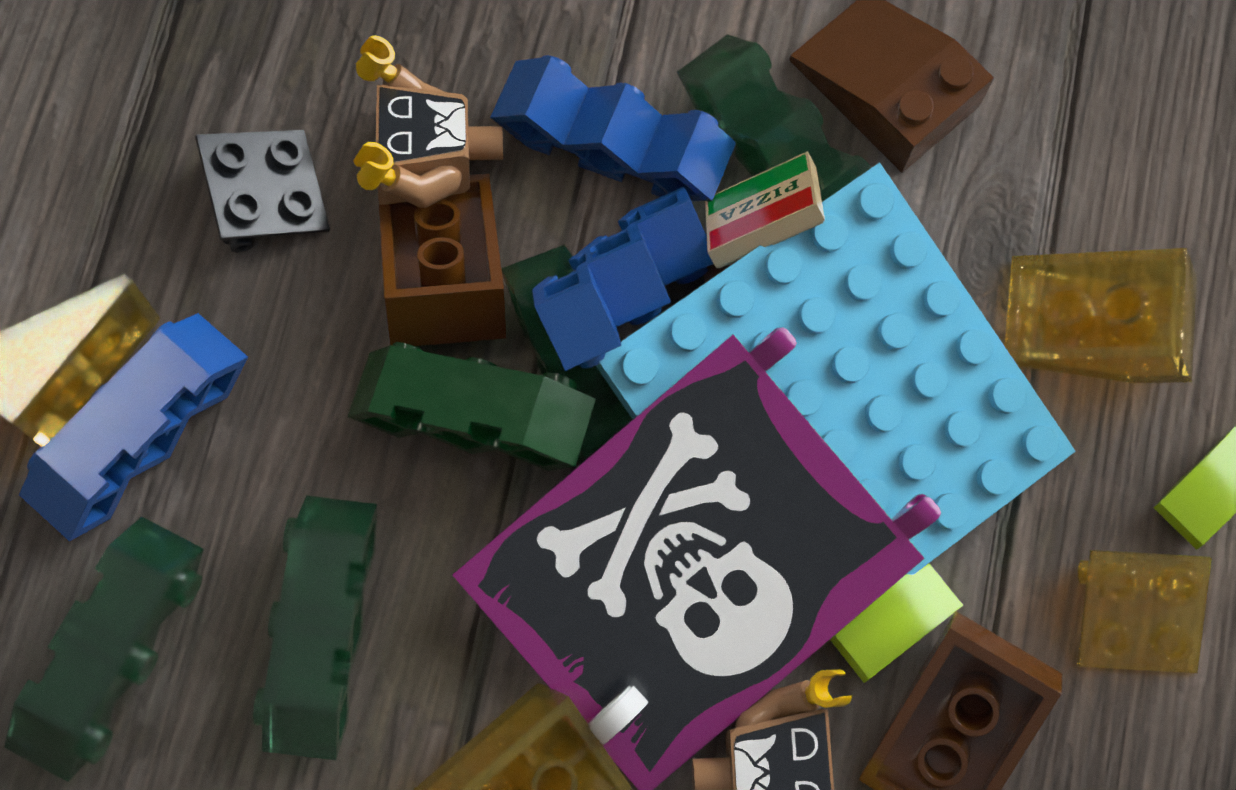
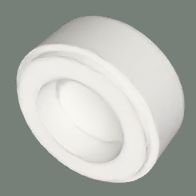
[588,686,648,745]

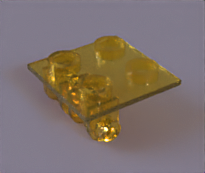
[1077,550,1212,673]

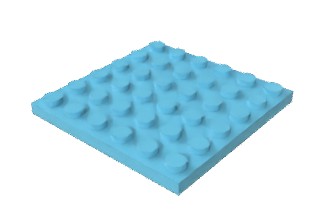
[596,162,1076,575]

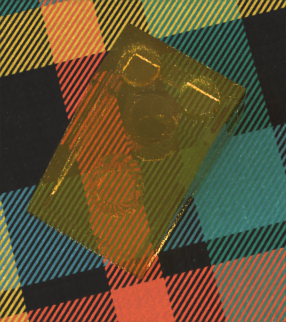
[1005,248,1197,383]
[0,274,161,447]

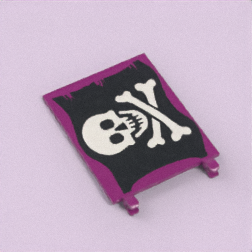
[453,327,941,790]

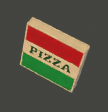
[705,151,825,269]

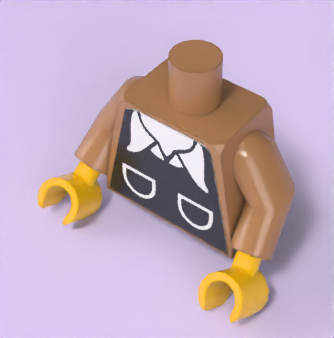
[353,36,503,208]
[692,669,852,790]

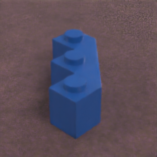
[490,55,736,201]
[532,186,714,371]
[19,313,248,542]

